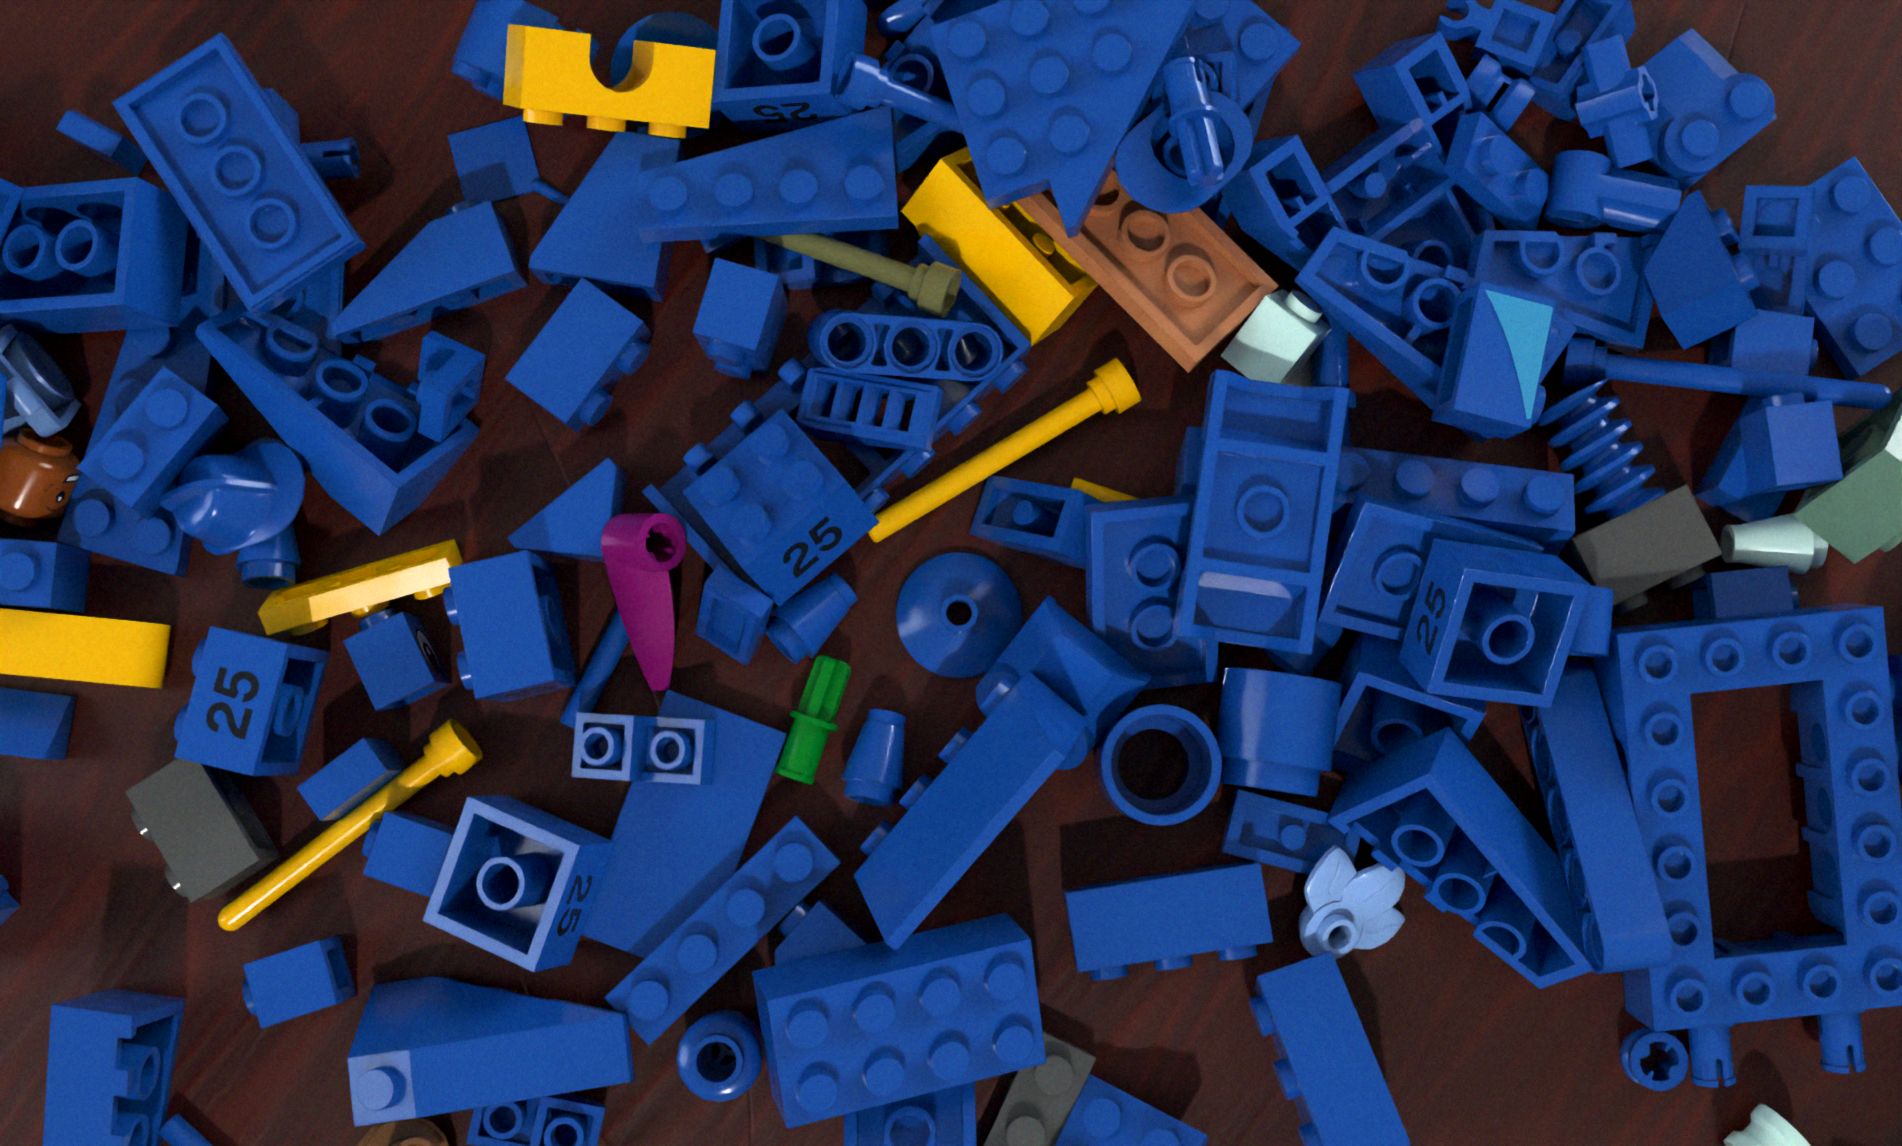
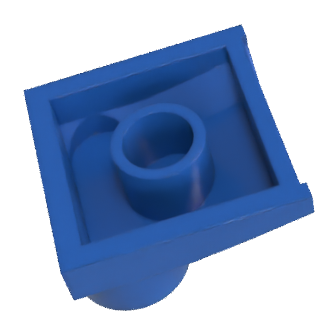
[1640,28,1777,194]
[975,595,1152,770]

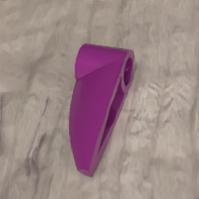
[601,513,686,691]

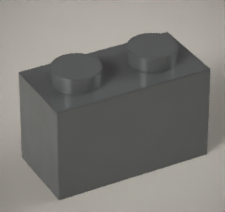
[1558,484,1723,617]
[125,758,281,903]

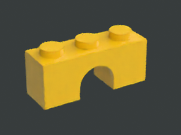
[503,24,716,138]

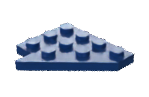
[928,0,1197,238]

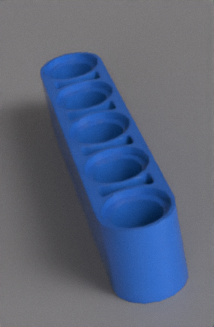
[1517,659,1672,975]

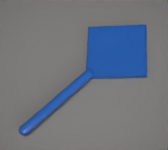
[447,115,571,207]

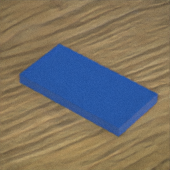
[112,32,367,319]
[581,689,789,959]

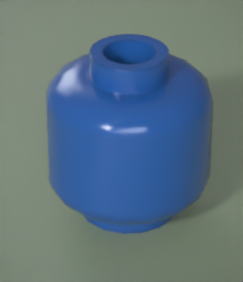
[676,1009,766,1102]

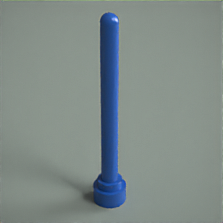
[834,50,964,135]
[1561,337,1893,410]

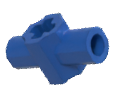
[1575,34,1659,169]

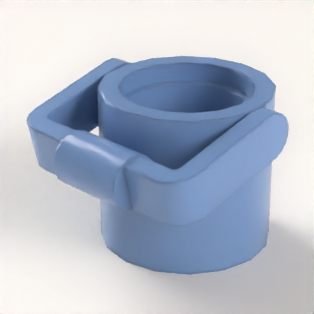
[0,324,82,438]

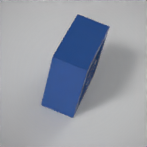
[297,738,408,821]

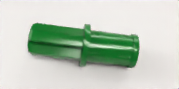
[774,655,851,785]

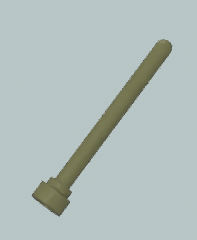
[756,233,962,319]

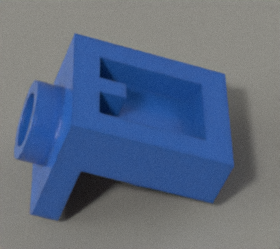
[416,331,486,443]

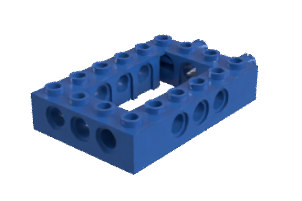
[1592,603,1902,1088]

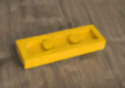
[258,539,463,636]

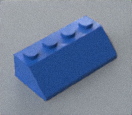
[853,670,1089,951]

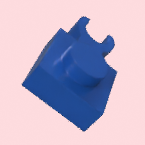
[1435,0,1557,80]

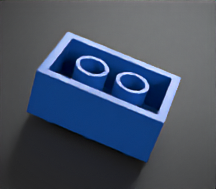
[0,177,189,336]

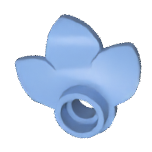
[1298,845,1405,960]

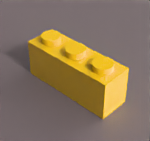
[901,146,1098,347]

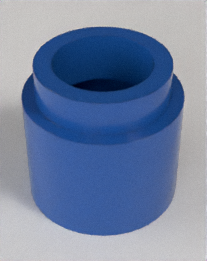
[1215,668,1342,797]
[1094,704,1222,826]

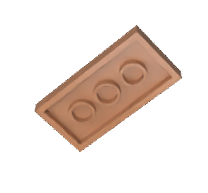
[1015,166,1279,373]

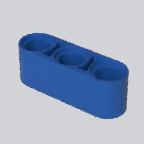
[807,309,1003,381]

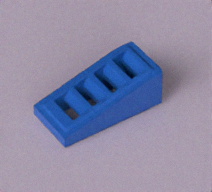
[796,366,944,452]

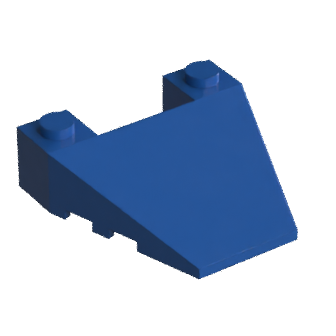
[1220,31,1496,272]

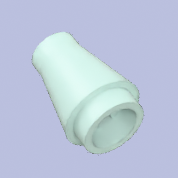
[1720,513,1828,575]

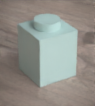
[1221,289,1332,385]

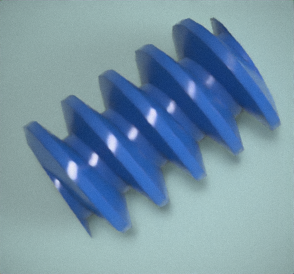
[1537,378,1667,520]

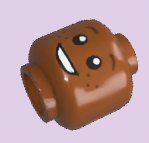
[0,428,82,528]

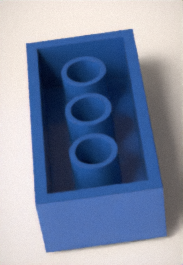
[752,913,1047,1129]

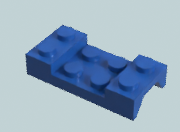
[1172,369,1349,655]

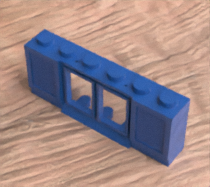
[642,233,1032,606]

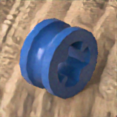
[1619,1028,1688,1091]

